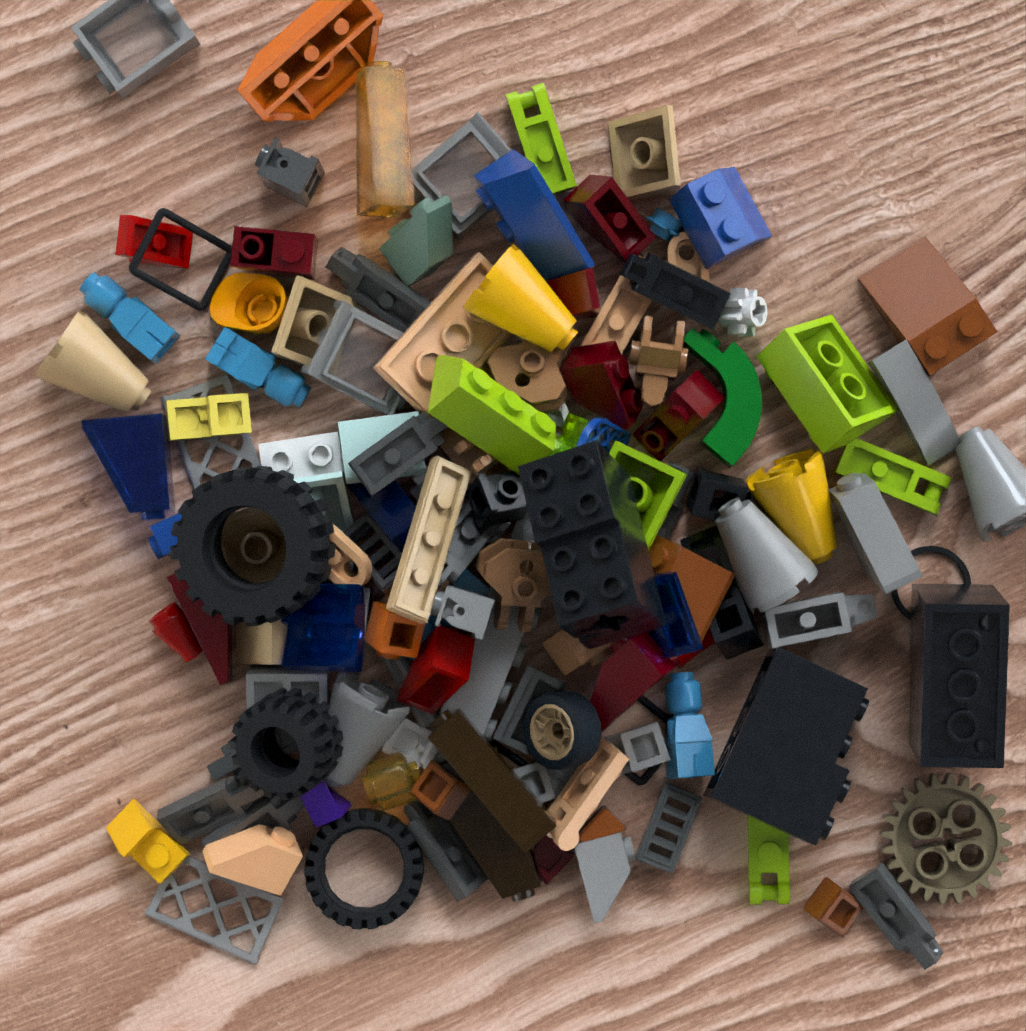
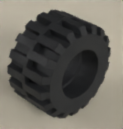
[230,688,343,800]

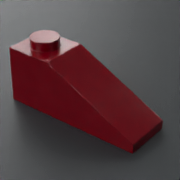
[166,573,232,686]
[590,632,676,733]

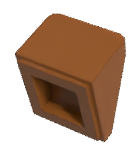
[409,760,471,820]
[578,806,627,842]
[803,877,864,938]

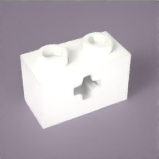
[258,431,344,479]

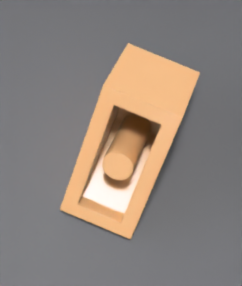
[202,824,303,896]

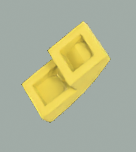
[165,393,252,441]

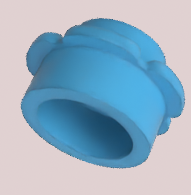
[646,208,683,242]

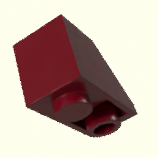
[230,226,318,280]
[560,340,643,430]
[632,370,725,462]

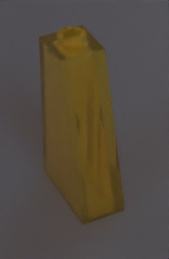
[356,61,414,218]

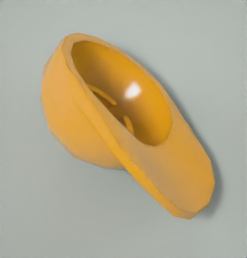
[210,273,288,335]

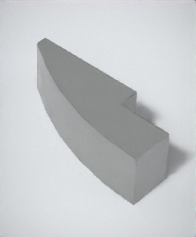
[868,339,961,466]

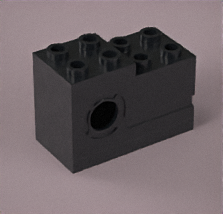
[518,441,667,649]
[909,584,1010,768]
[703,647,869,845]

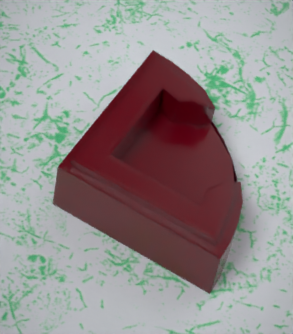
[534,835,574,885]

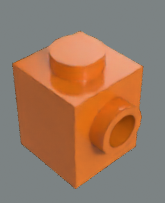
[365,602,425,660]

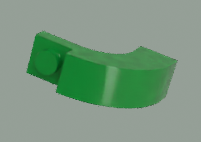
[682,327,762,468]

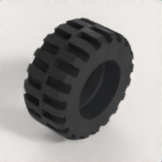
[170,466,336,627]

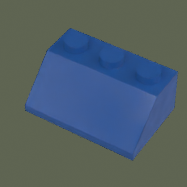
[474,149,595,281]

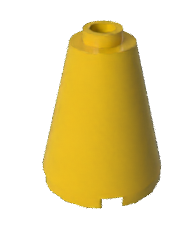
[463,244,578,352]
[746,449,838,565]

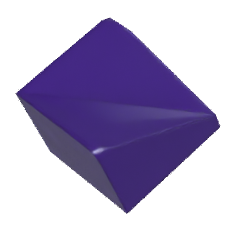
[300,781,352,827]

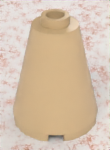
[35,310,151,413]

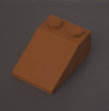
[858,237,998,376]

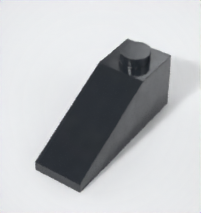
[680,525,764,660]

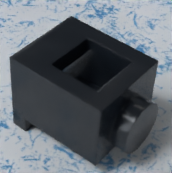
[686,466,751,521]
[466,471,528,528]

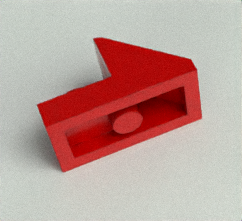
[115,215,193,269]

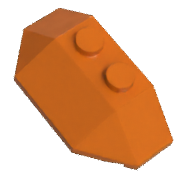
[237,0,383,122]

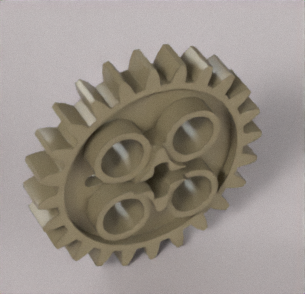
[879,772,1012,905]

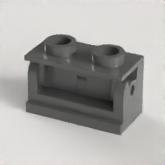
[255,137,325,208]

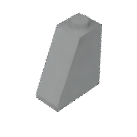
[829,473,923,594]

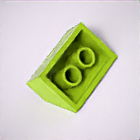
[756,314,898,454]
[428,355,556,475]
[609,440,687,551]

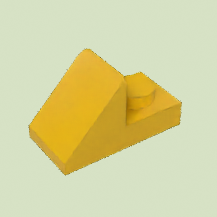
[106,799,191,884]

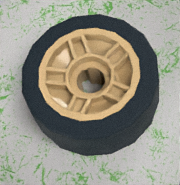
[523,691,601,770]

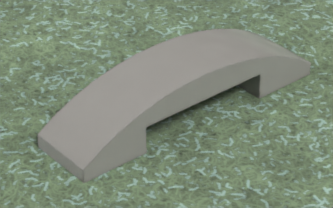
[513,721,671,803]

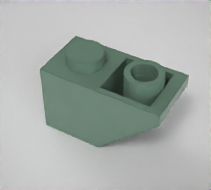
[379,195,453,287]

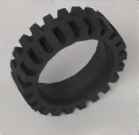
[304,808,424,930]

